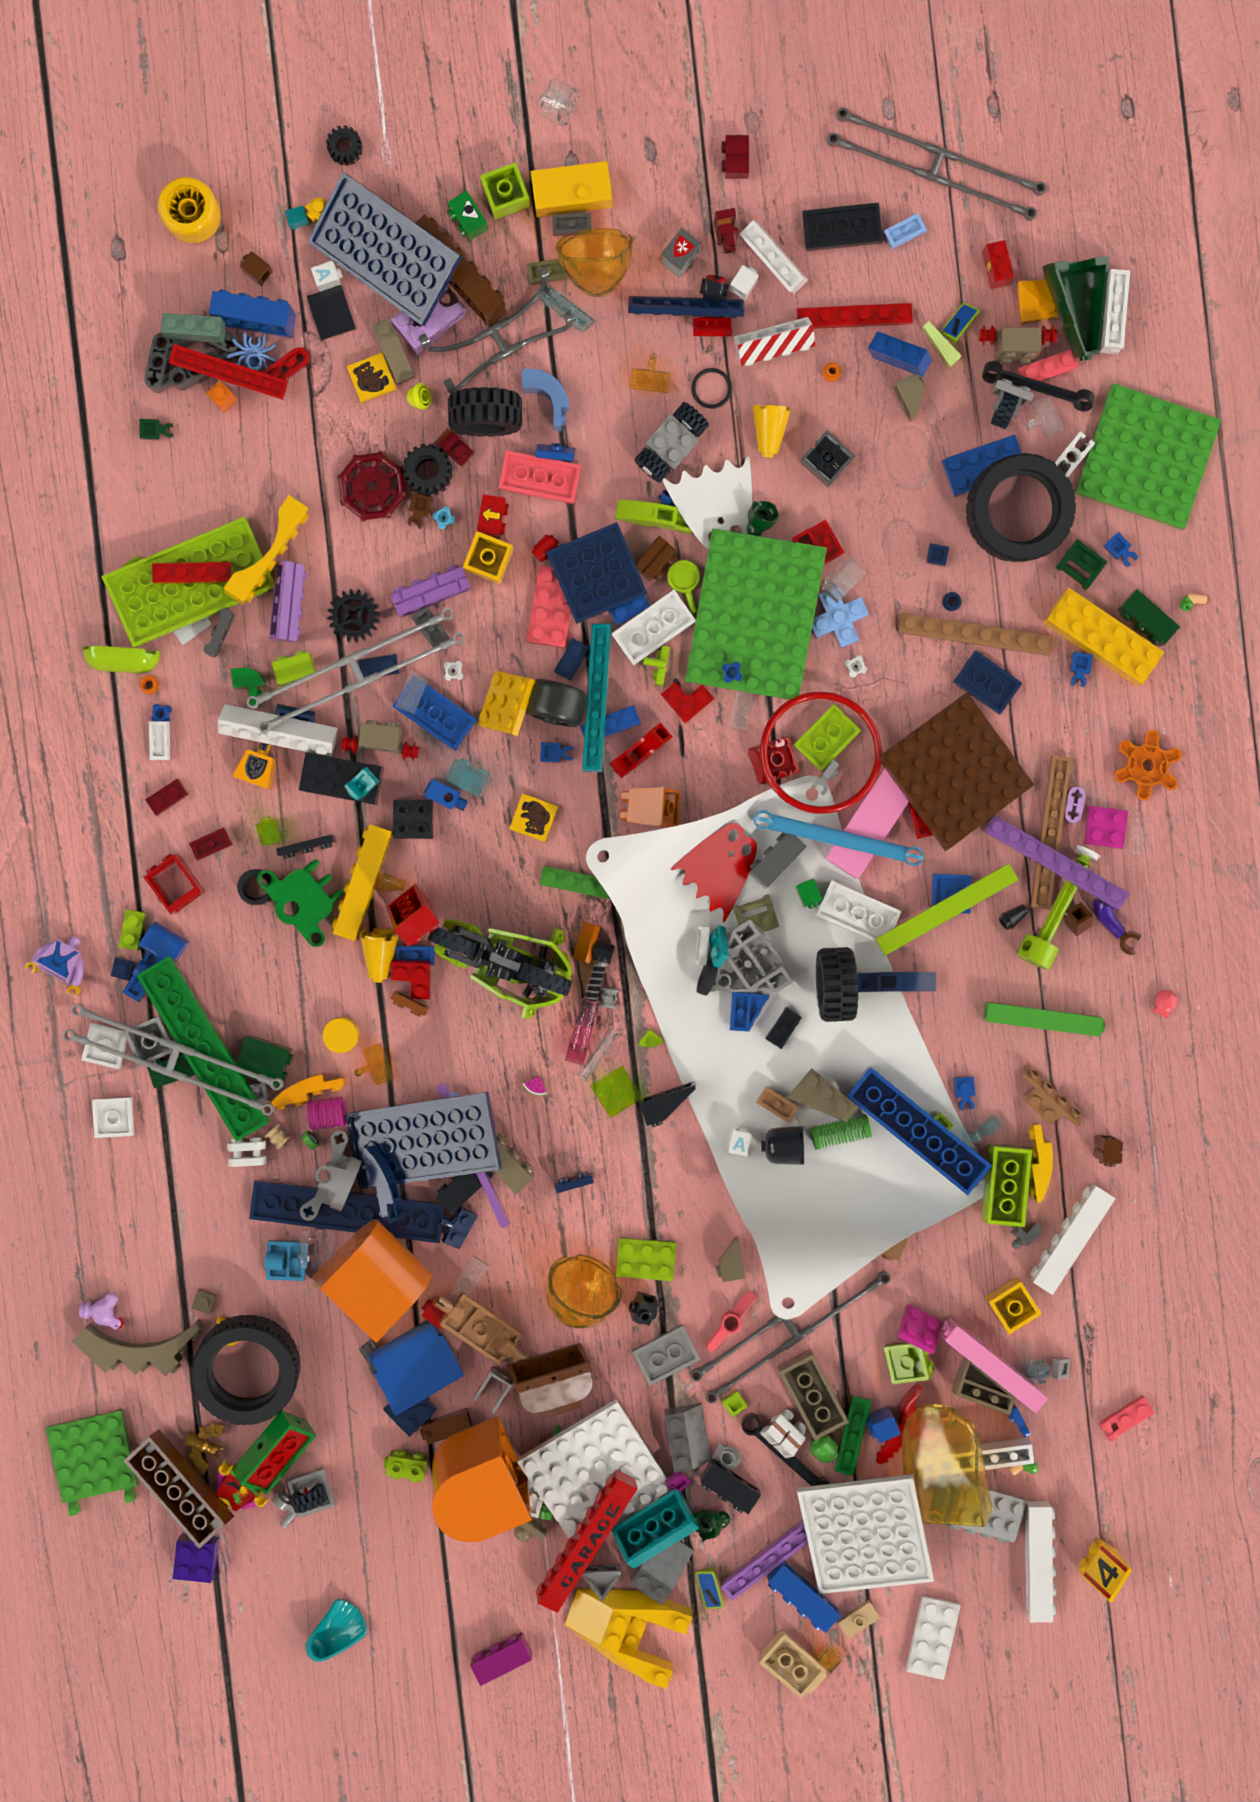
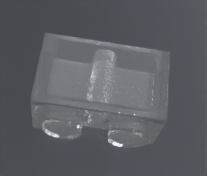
[821,557,867,603]

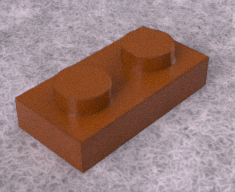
[390,991,430,1017]

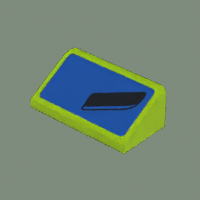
[940,302,980,345]
[695,1567,724,1609]

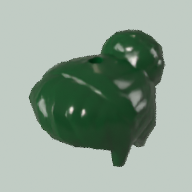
[746,501,779,536]
[693,1509,731,1542]

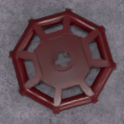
[337,451,407,522]

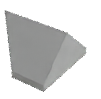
[582,1564,621,1602]

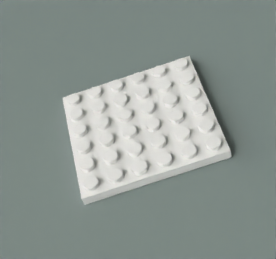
[517,1399,672,1538]
[797,1474,934,1594]

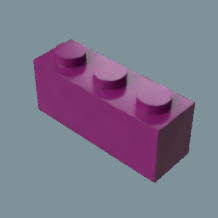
[470,1633,533,1686]

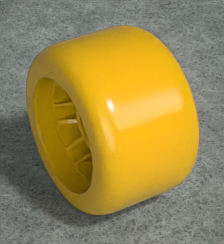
[158,177,221,243]

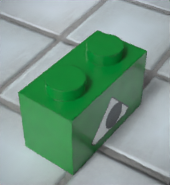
[447,190,489,242]

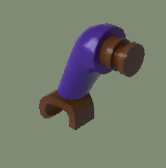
[1093,898,1141,955]

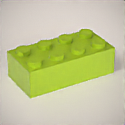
[981,1144,1032,1227]

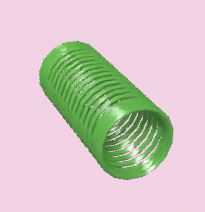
[810,1114,872,1150]

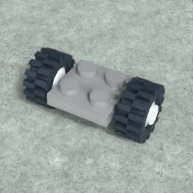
[634,402,709,483]

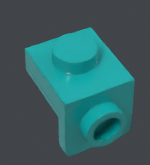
[344,767,379,800]

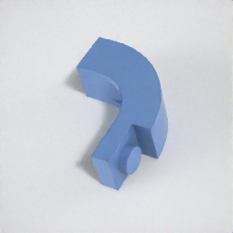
[522,369,569,431]

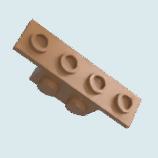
[1021,1065,1083,1127]

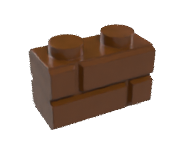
[635,536,677,582]
[1093,1135,1123,1167]

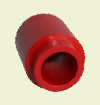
[531,534,559,563]

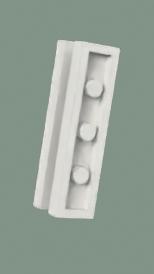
[739,220,808,294]
[1099,269,1130,354]

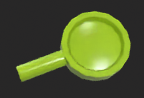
[667,560,700,614]

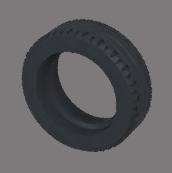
[966,453,1076,562]
[191,1315,301,1425]

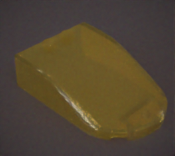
[902,1404,993,1527]

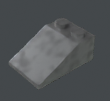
[630,1540,694,1605]

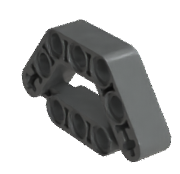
[144,331,242,393]

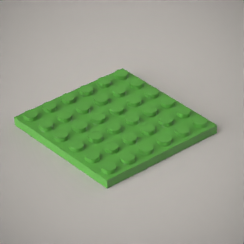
[1074,383,1221,530]

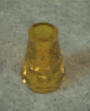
[377,872,406,891]

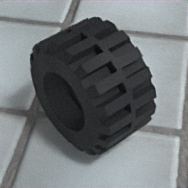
[403,443,453,497]

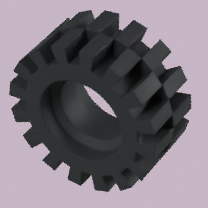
[326,125,363,166]

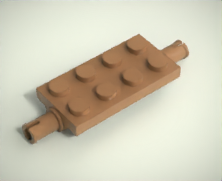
[433,1291,530,1365]

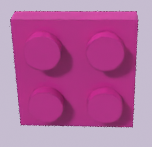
[1084,806,1128,849]
[897,1304,942,1355]

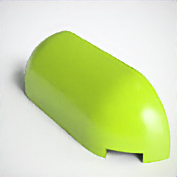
[83,646,160,674]

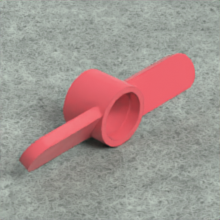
[706,1291,756,1352]

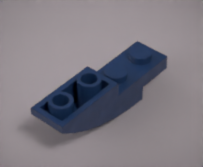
[858,972,936,992]
[362,1145,401,1225]

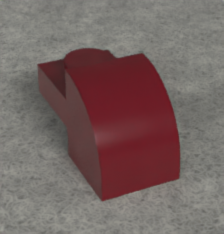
[434,428,475,468]

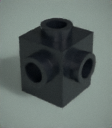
[628,1291,659,1326]

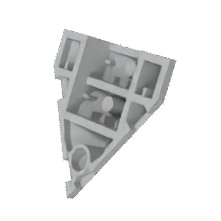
[710,919,793,992]

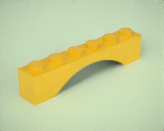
[223,495,309,606]

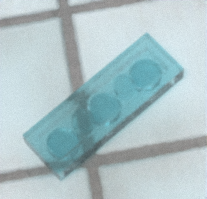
[537,285,595,333]

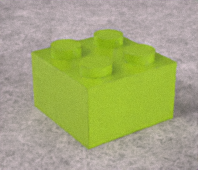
[479,162,530,220]

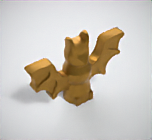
[184,1421,226,1475]

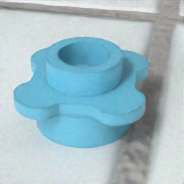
[433,506,455,529]

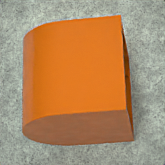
[312,1219,432,1343]
[432,1416,532,1542]

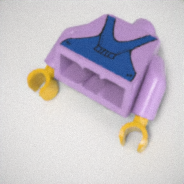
[25,936,84,997]

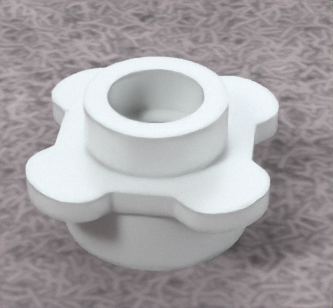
[845,655,867,678]
[444,661,463,681]

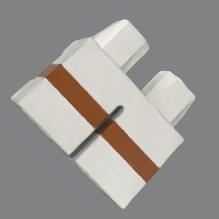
[760,1409,807,1458]

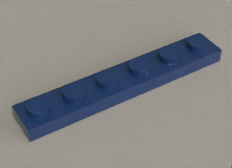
[628,296,744,318]

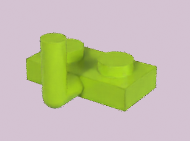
[643,646,670,687]

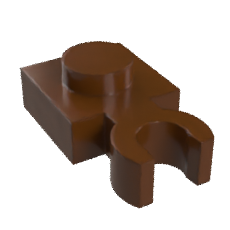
[408,492,433,529]

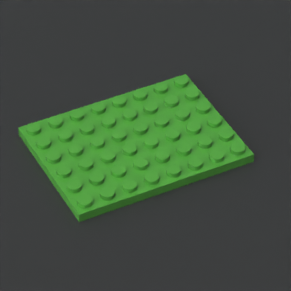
[685,528,827,700]

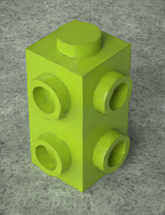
[383,1449,429,1482]

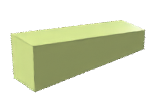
[921,321,961,370]

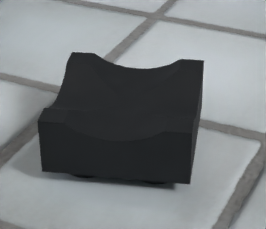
[393,800,433,839]

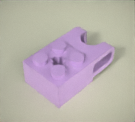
[391,287,467,356]

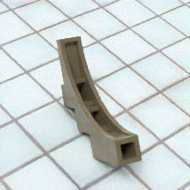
[72,1320,203,1376]

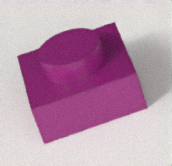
[665,1471,691,1492]

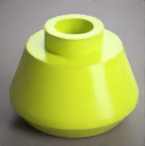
[407,383,431,410]

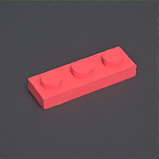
[1017,349,1079,382]

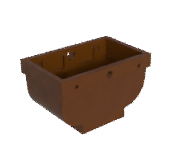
[507,1343,592,1419]

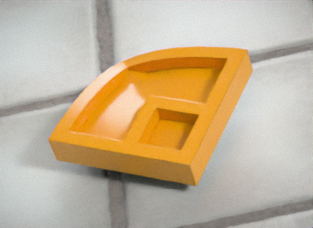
[1017,279,1059,324]

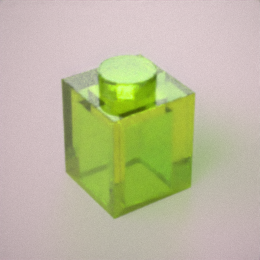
[255,816,284,847]

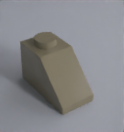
[893,374,925,422]
[716,1237,745,1282]

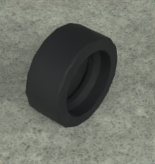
[237,869,271,905]

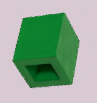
[794,878,823,909]

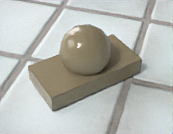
[514,1519,547,1542]

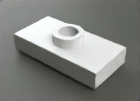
[149,721,170,760]
[695,926,711,966]

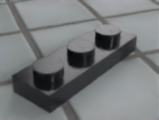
[276,834,336,859]

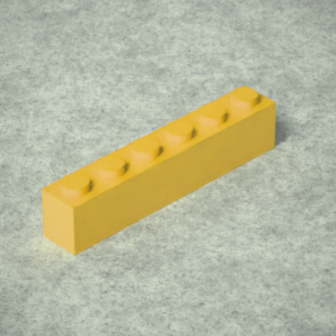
[332,824,393,941]

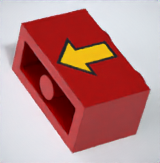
[982,240,1014,289]
[477,494,509,539]

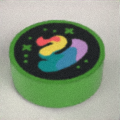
[301,1130,320,1150]

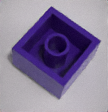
[173,1533,220,1583]

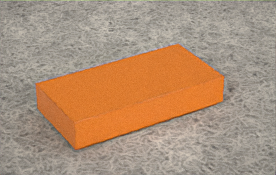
[573,921,600,963]

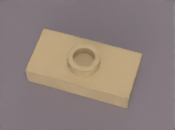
[837,1600,880,1639]

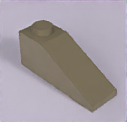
[372,318,415,385]

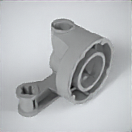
[300,1130,362,1221]

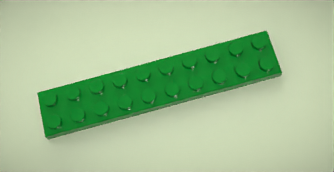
[136,955,270,1142]

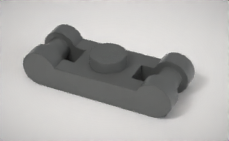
[204,608,235,657]

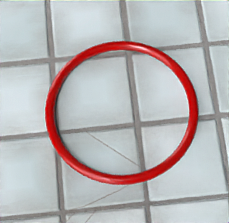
[760,691,882,814]

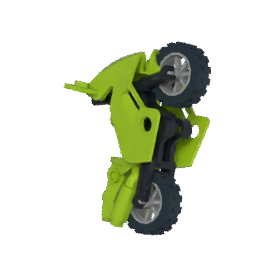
[427,918,573,1019]

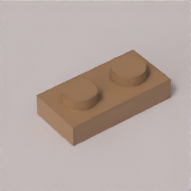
[756,1086,799,1123]

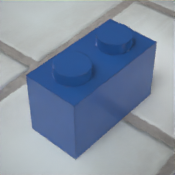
[866,1406,900,1443]

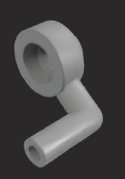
[271,1491,297,1528]

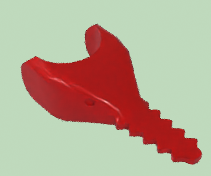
[876,1383,953,1465]

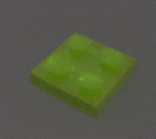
[590,1065,643,1118]

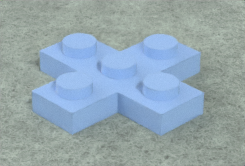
[812,587,869,648]

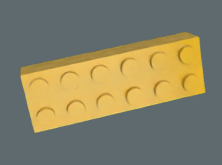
[1042,588,1164,687]

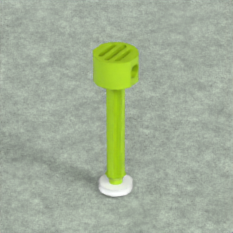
[1016,845,1102,971]

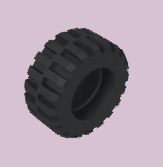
[448,387,522,437]
[816,947,858,1022]

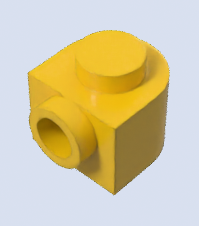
[305,198,327,223]

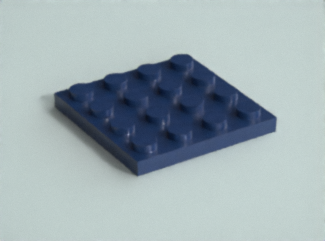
[546,522,647,624]

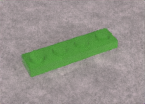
[539,866,610,899]

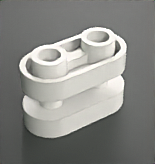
[227,1137,267,1167]

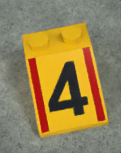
[1078,1538,1132,1603]

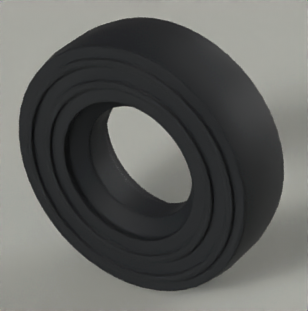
[696,961,718,996]

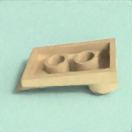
[758,1631,827,1699]

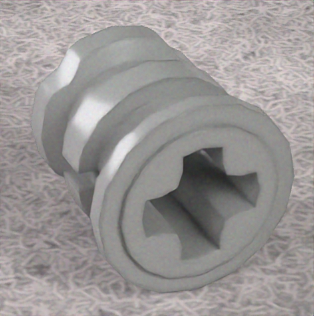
[599,987,620,1009]

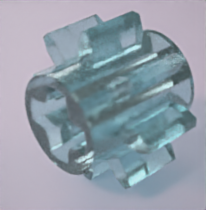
[1026,1360,1051,1384]

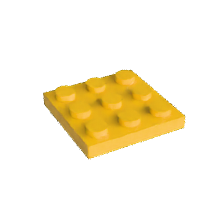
[477,671,536,736]

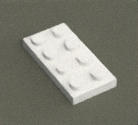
[611,590,696,666]
[815,881,902,942]
[905,1594,961,1680]

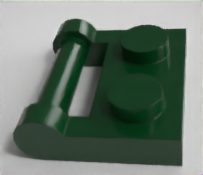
[1055,539,1108,590]

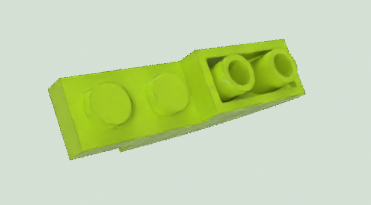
[615,500,692,534]

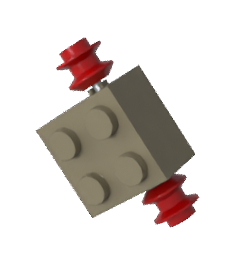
[978,325,1058,365]
[341,720,420,762]

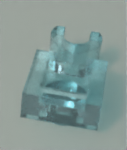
[968,1115,1001,1144]

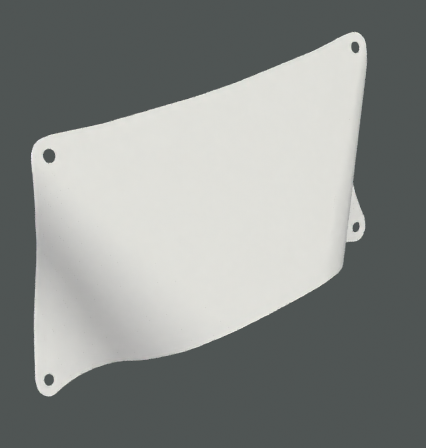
[586,775,986,1320]

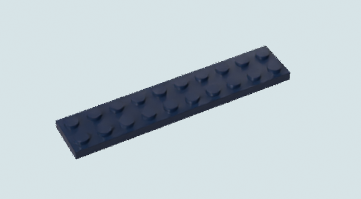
[249,1180,445,1244]

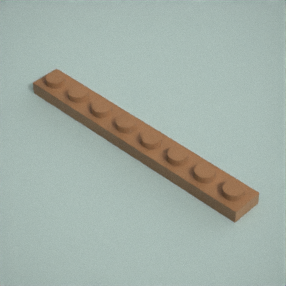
[898,613,1053,656]
[1030,755,1072,910]

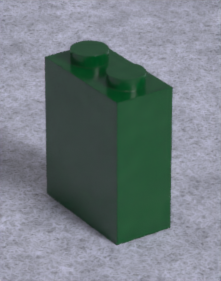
[236,1035,294,1087]

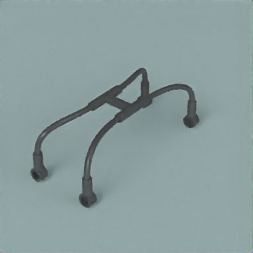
[418,266,575,394]

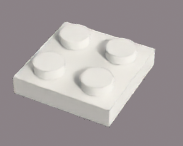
[82,1022,127,1069]
[92,1097,135,1138]

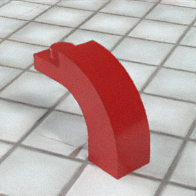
[609,722,673,779]

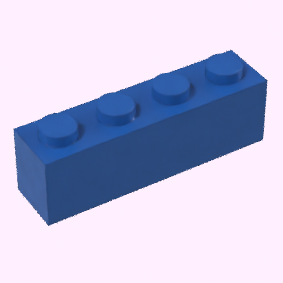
[767,1561,841,1633]

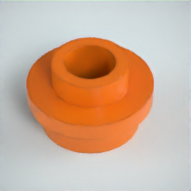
[822,362,842,382]
[139,675,159,695]

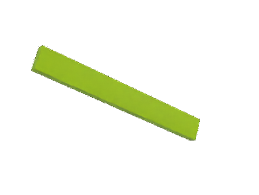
[875,863,1018,956]

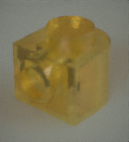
[816,1646,841,1674]

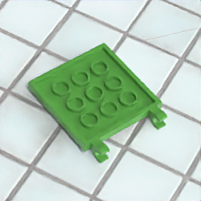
[46,1409,139,1516]

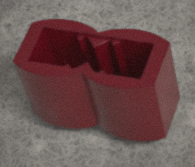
[721,135,749,179]

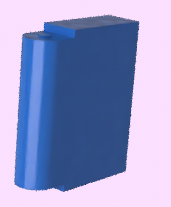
[367,1320,464,1416]

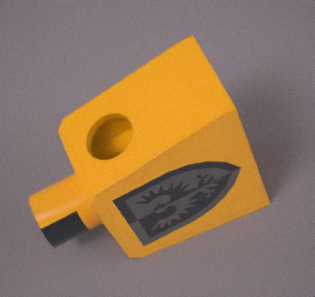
[232,742,276,790]

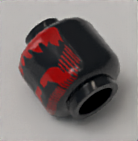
[700,274,729,302]

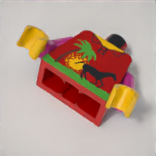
[216,1460,269,1511]

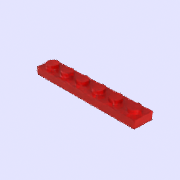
[796,303,913,329]
[169,344,289,400]

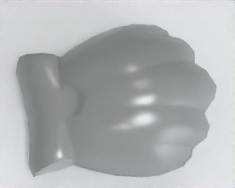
[712,1443,741,1470]

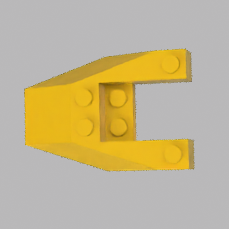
[565,1588,692,1689]

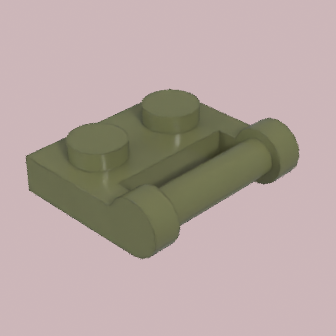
[733,894,780,932]

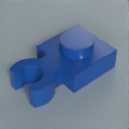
[1103,532,1138,567]
[1069,652,1093,687]
[540,742,574,763]
[953,1076,976,1111]
[1007,1404,1031,1438]

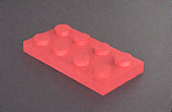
[499,450,581,504]
[527,566,571,648]

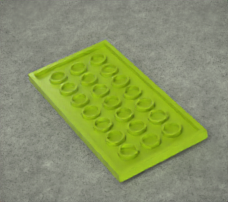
[101,516,274,648]

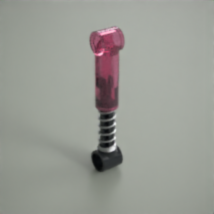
[565,941,615,1066]

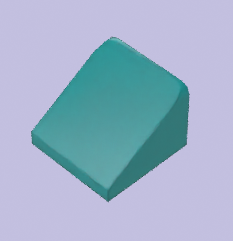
[285,205,309,230]

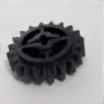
[327,589,381,643]

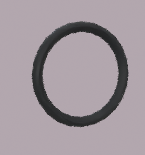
[691,368,732,409]

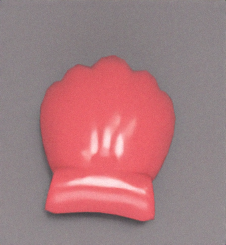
[1152,990,1178,1018]

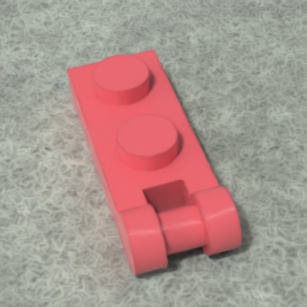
[1099,1395,1155,1441]

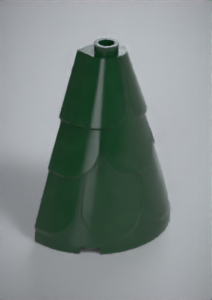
[1042,256,1109,361]

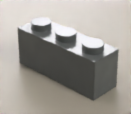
[749,832,807,889]

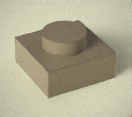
[191,1289,217,1314]

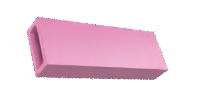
[824,767,909,879]
[939,1317,1048,1413]

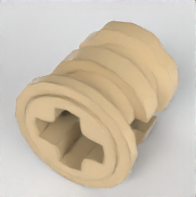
[264,1124,290,1149]

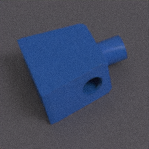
[423,778,468,811]

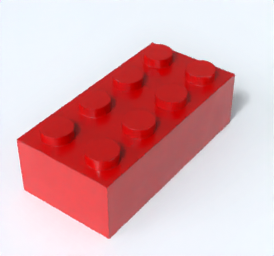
[386,883,440,947]

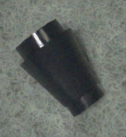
[999,904,1028,930]

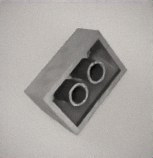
[664,1403,711,1472]

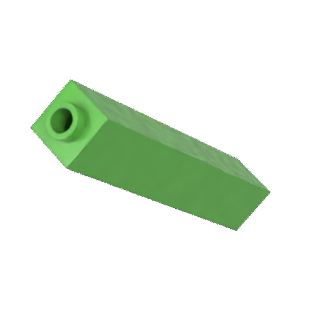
[983,1002,1105,1037]

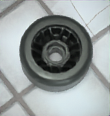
[525,679,587,727]

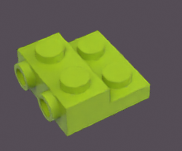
[884,1341,935,1385]

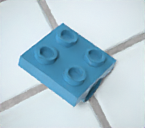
[265,1240,307,1281]

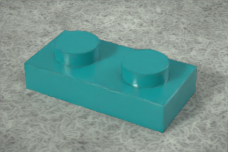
[709,925,729,968]

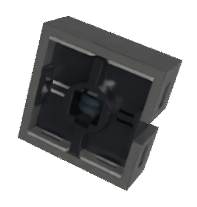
[800,430,855,487]

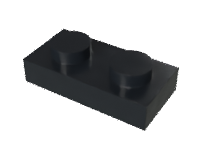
[765,1007,802,1050]

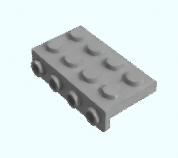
[943,1481,1027,1543]

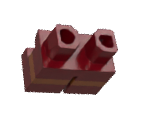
[714,208,739,254]

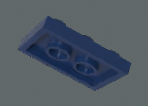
[953,650,1022,715]

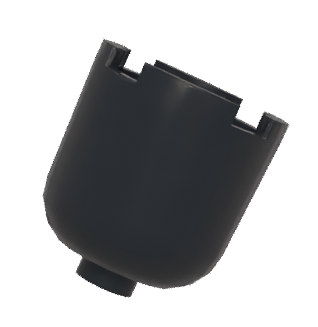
[761,1126,804,1165]

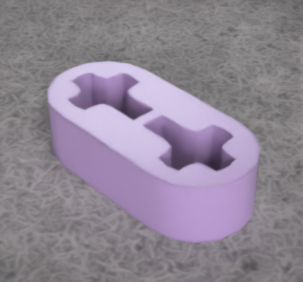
[1064,787,1085,823]

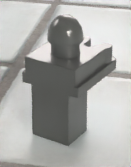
[1011,1223,1043,1249]

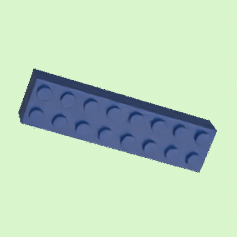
[845,1066,992,1196]

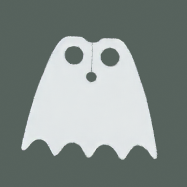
[663,456,752,549]

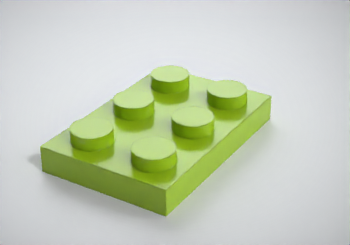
[793,704,861,772]
[616,1237,676,1281]

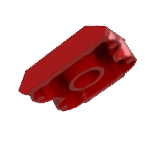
[748,736,799,785]

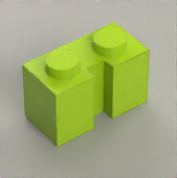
[271,650,318,687]

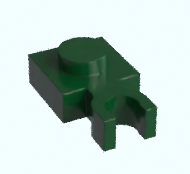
[139,419,173,440]

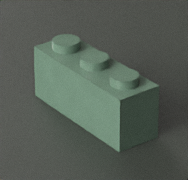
[161,313,226,343]

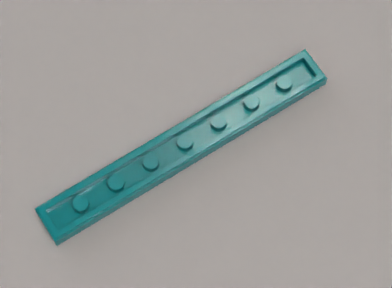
[582,624,612,772]

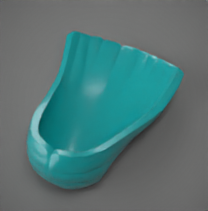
[305,1599,367,1662]

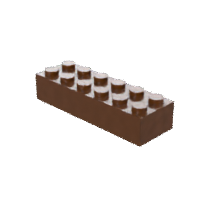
[416,214,506,327]
[124,1429,235,1549]

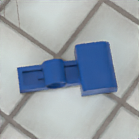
[122,922,189,1002]

